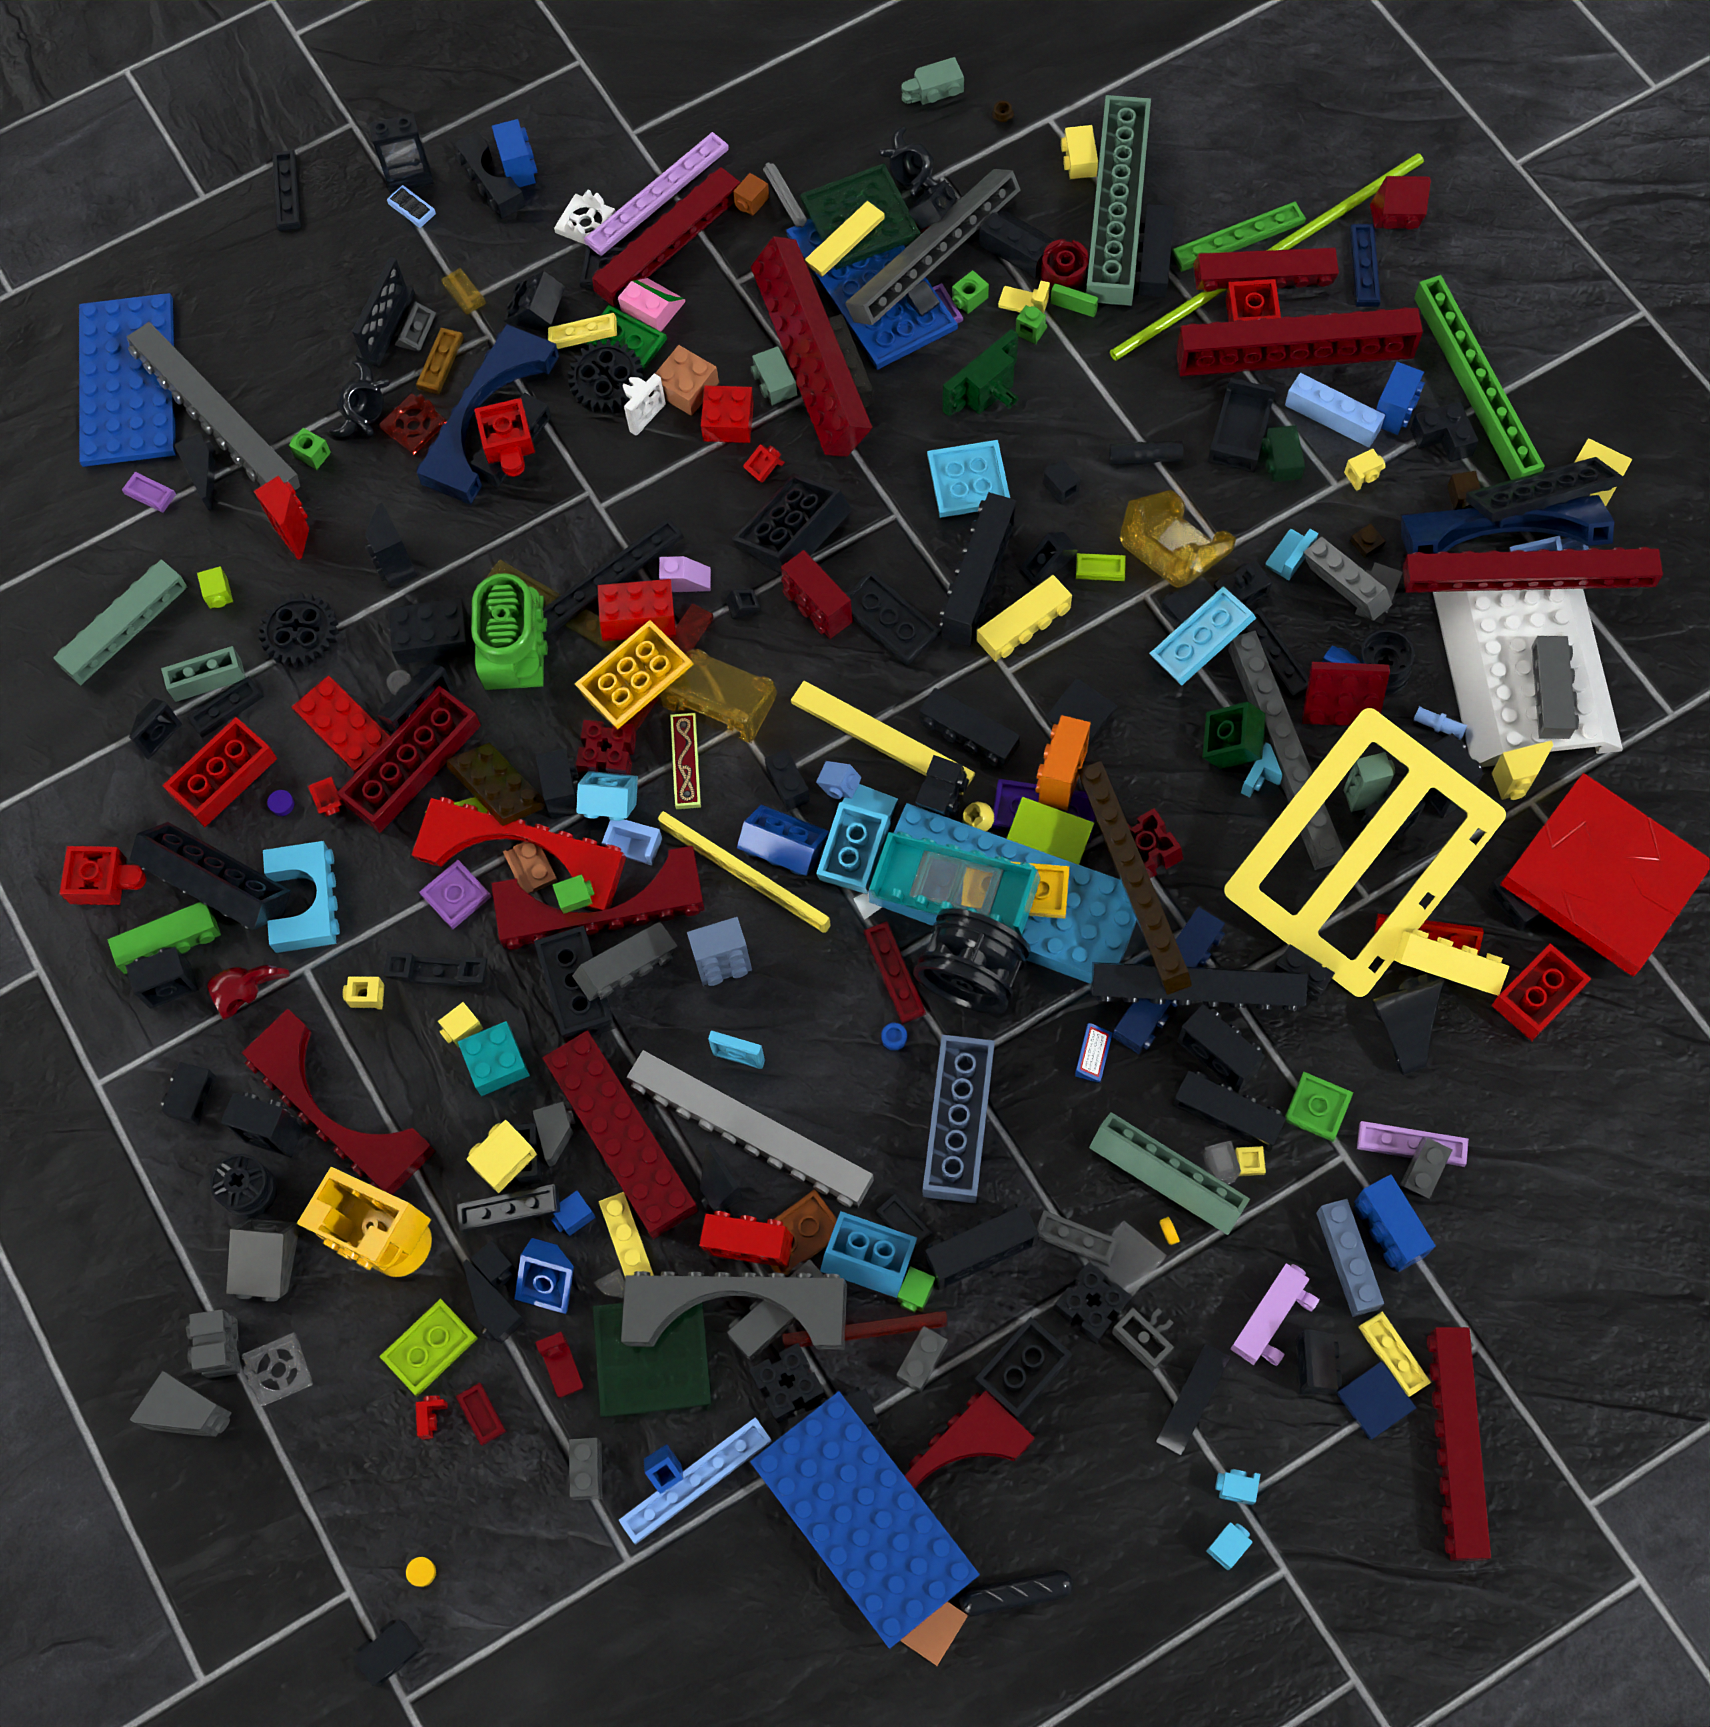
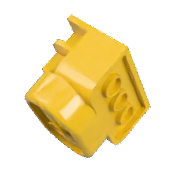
[297,1167,432,1277]

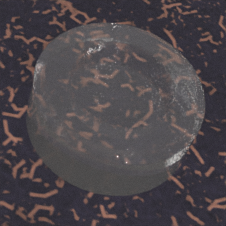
[387,670,412,695]

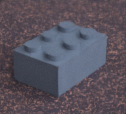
[687,917,752,986]

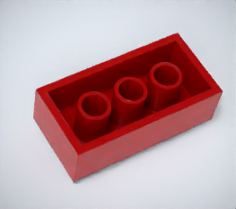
[162,717,277,828]

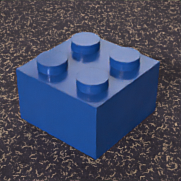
[492,119,538,187]
[1376,362,1425,435]

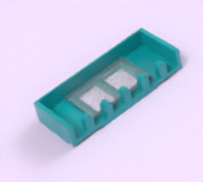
[869,832,1040,936]

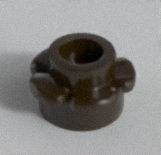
[992,100,1014,122]

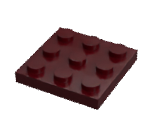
[1302,662,1390,726]

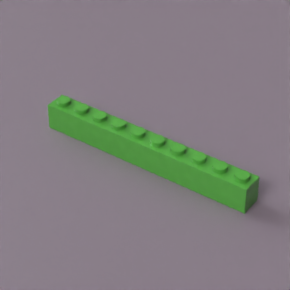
[1414,275,1545,480]

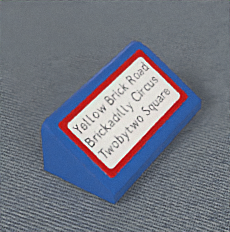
[1075,1023,1112,1083]

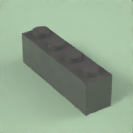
[1303,536,1392,621]
[1531,636,1579,739]
[572,922,677,1001]
[727,1259,824,1362]

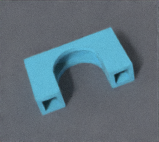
[263,841,340,953]

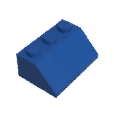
[737,805,830,876]

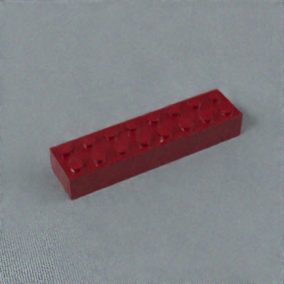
[542,1030,699,1240]

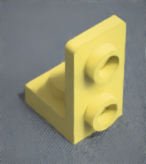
[998,281,1050,314]

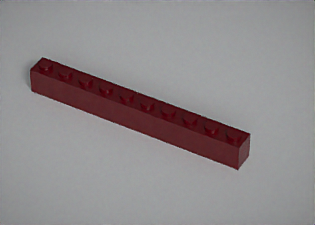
[1403,547,1663,593]

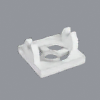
[554,190,616,245]
[623,373,666,436]

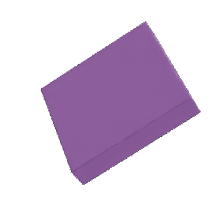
[419,860,492,929]

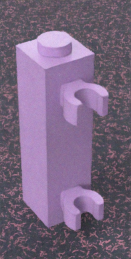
[1230,1263,1319,1366]

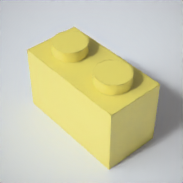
[1061,125,1098,179]

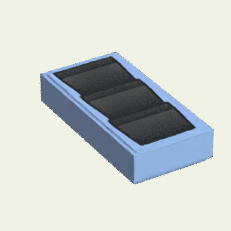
[387,185,436,228]

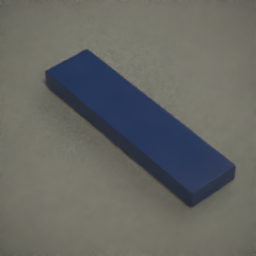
[1350,224,1381,307]

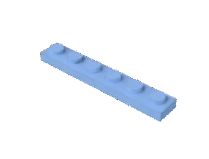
[619,1418,772,1545]

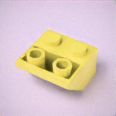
[467,1120,537,1193]

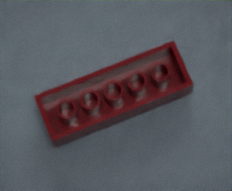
[337,686,481,833]

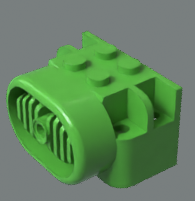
[471,573,548,690]

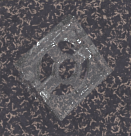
[242,1333,313,1407]

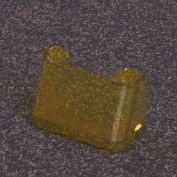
[1120,490,1236,588]
[660,649,777,744]

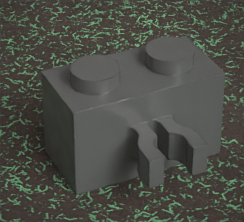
[1112,1308,1174,1372]

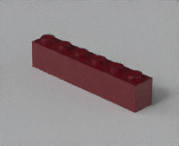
[1194,248,1339,292]

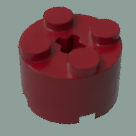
[1041,239,1089,291]

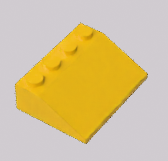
[575,620,694,729]

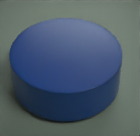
[881,1023,907,1050]

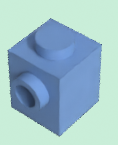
[816,761,862,799]

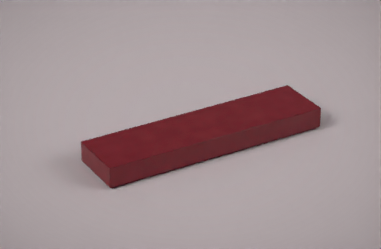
[864,921,926,1024]

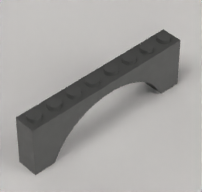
[621,1271,847,1350]

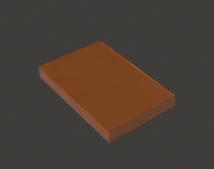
[770,1189,837,1277]

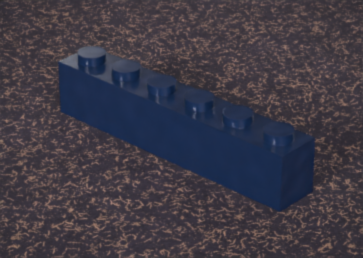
[1112,907,1225,1054]

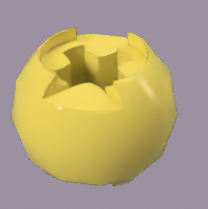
[963,802,994,831]

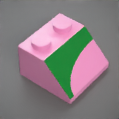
[618,278,685,332]

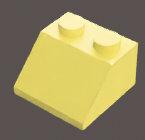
[1492,740,1553,800]

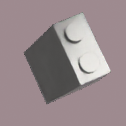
[226,1218,300,1301]
[130,1371,231,1437]

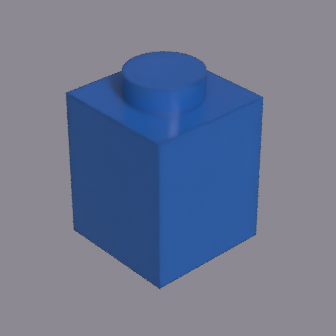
[551,1191,596,1236]
[644,1444,684,1494]

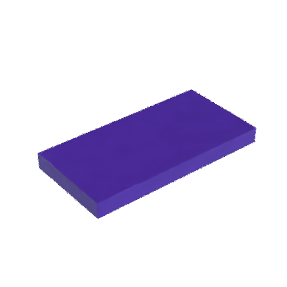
[991,779,1095,843]

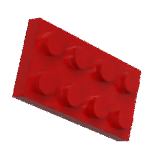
[292,675,390,773]

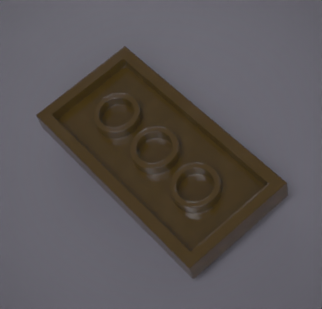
[447,742,545,826]

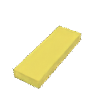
[548,313,617,349]
[1358,1311,1431,1397]

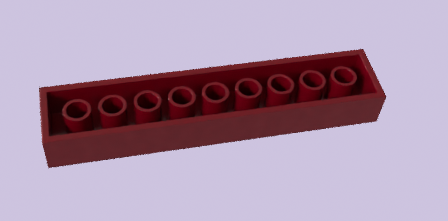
[751,236,872,457]
[1176,307,1423,376]

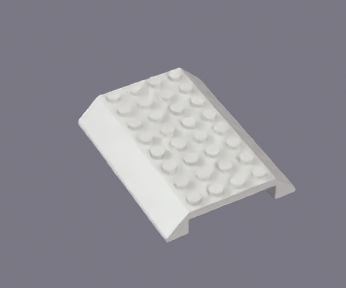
[1433,589,1623,767]

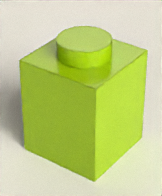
[197,566,233,609]

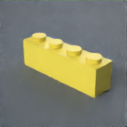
[977,575,1072,662]
[1394,929,1510,996]

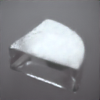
[594,1269,625,1298]

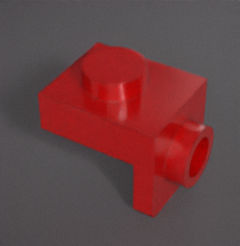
[308,776,343,816]

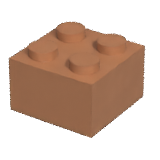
[653,345,719,416]

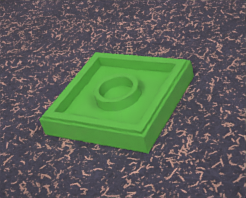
[1285,1072,1354,1142]

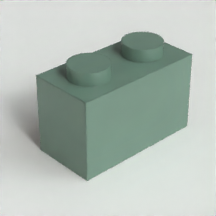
[751,346,797,405]

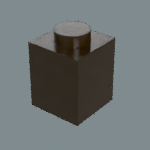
[1447,471,1481,510]

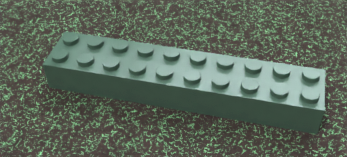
[1086,95,1151,306]

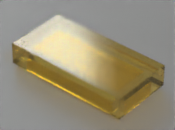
[441,268,486,315]

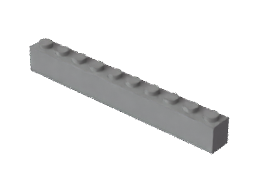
[627,1050,874,1208]

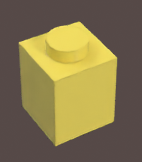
[438,1002,483,1048]

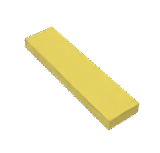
[805,201,885,277]

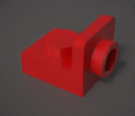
[743,444,785,483]
[416,1396,448,1440]

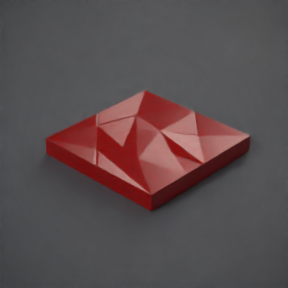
[1500,773,1710,977]

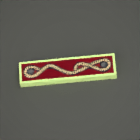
[671,713,701,809]

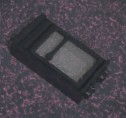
[368,113,434,193]

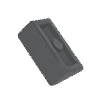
[395,301,436,352]

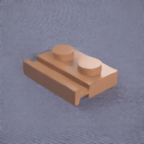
[503,842,558,894]

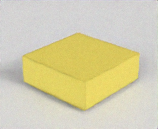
[1235,1146,1266,1176]

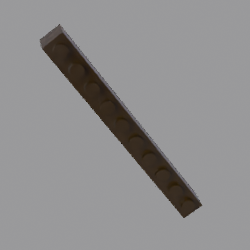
[1078,761,1192,995]

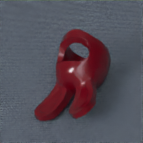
[208,965,290,1020]

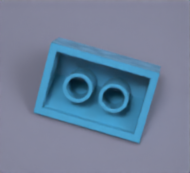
[820,1211,917,1298]

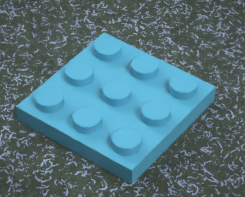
[927,440,1010,518]

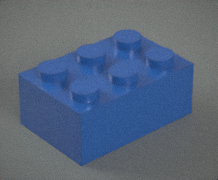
[1354,1174,1436,1273]

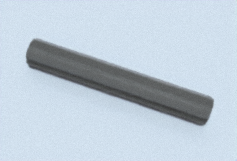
[763,162,807,228]

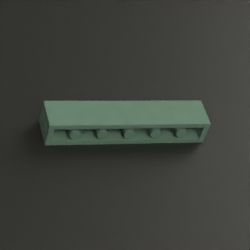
[53,559,188,686]
[1089,1112,1250,1235]

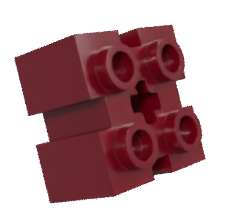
[576,720,636,777]
[1128,808,1183,879]

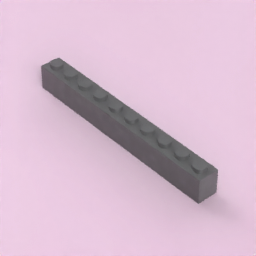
[845,169,1021,325]
[127,322,300,490]
[1228,631,1344,870]

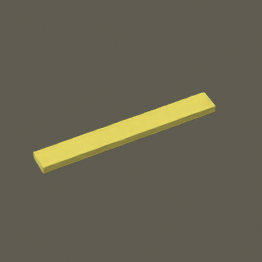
[791,681,975,795]
[658,811,830,933]

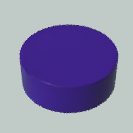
[267,790,294,816]

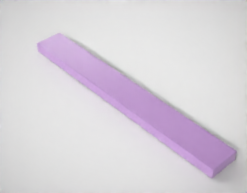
[584,132,728,256]

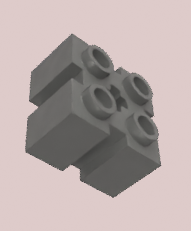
[186,1309,240,1378]

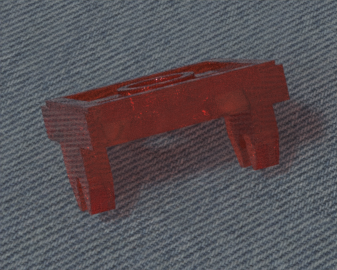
[379,393,447,454]

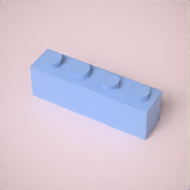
[1285,373,1385,448]

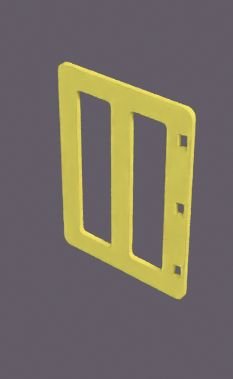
[1224,708,1506,997]

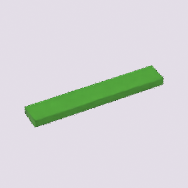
[1171,201,1306,272]

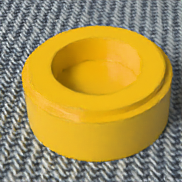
[1159,1217,1180,1245]
[406,1557,436,1587]

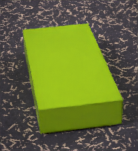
[1076,553,1126,581]

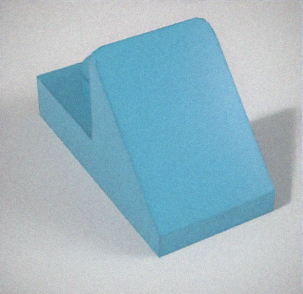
[1241,742,1282,797]

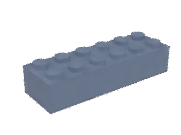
[923,1035,995,1203]

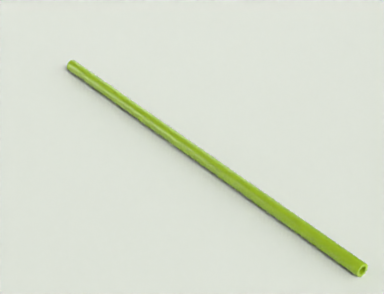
[1110,153,1424,361]

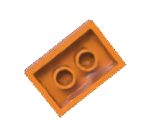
[1035,715,1091,811]

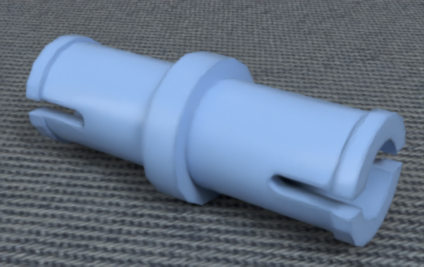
[1414,707,1467,740]

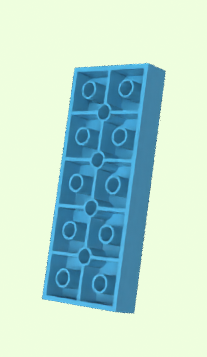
[869,803,1137,984]

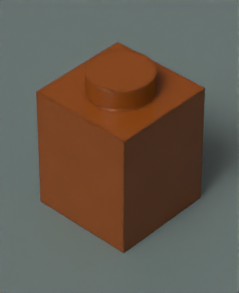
[733,173,769,216]

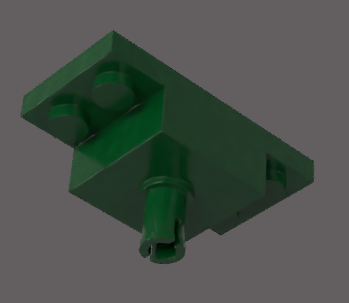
[943,329,1019,417]

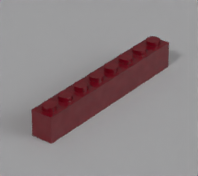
[592,167,741,307]
[1427,1327,1491,1561]

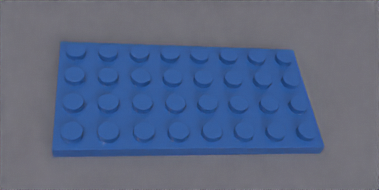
[786,191,958,370]
[79,293,176,467]
[750,1391,980,1649]

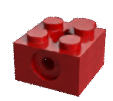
[474,398,535,476]
[60,846,147,905]

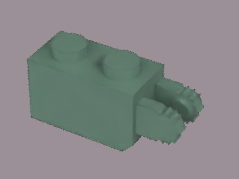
[901,57,964,105]

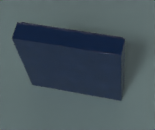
[1336,1361,1416,1441]

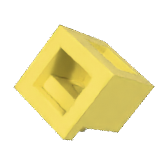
[1344,449,1385,491]
[343,977,384,1009]

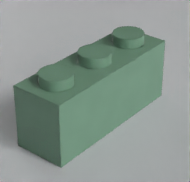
[161,646,246,702]
[1343,752,1395,812]

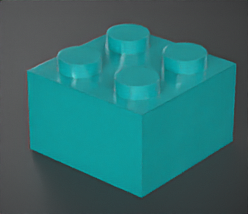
[458,1021,530,1096]

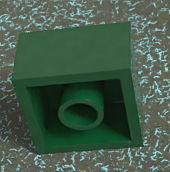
[1203,702,1266,769]

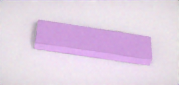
[1357,1121,1469,1167]

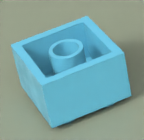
[577,771,638,821]

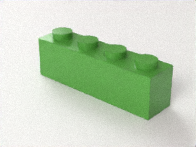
[107,902,221,974]

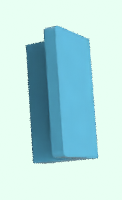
[1265,529,1318,580]

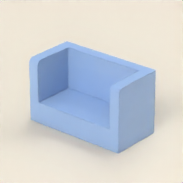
[602,820,662,866]

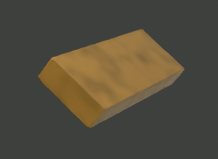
[416,328,464,394]

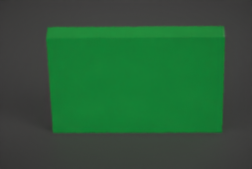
[585,305,667,370]

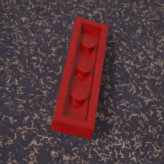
[1373,914,1484,955]

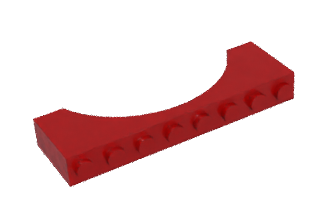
[412,797,626,912]

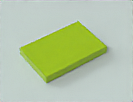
[1007,797,1094,865]
[379,1298,478,1397]

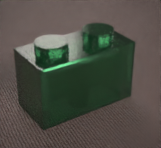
[1262,425,1305,482]

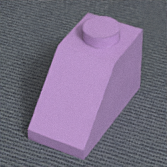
[659,556,711,592]

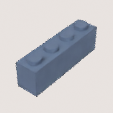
[1316,1199,1384,1317]

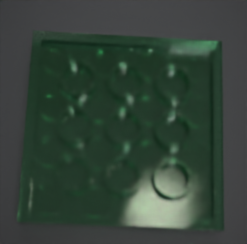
[800,163,920,270]
[593,1302,712,1418]

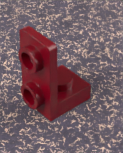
[535,1332,584,1398]

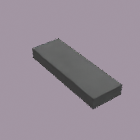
[1036,1210,1119,1267]

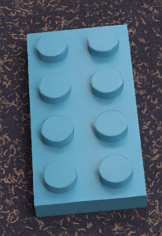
[1150,586,1256,686]

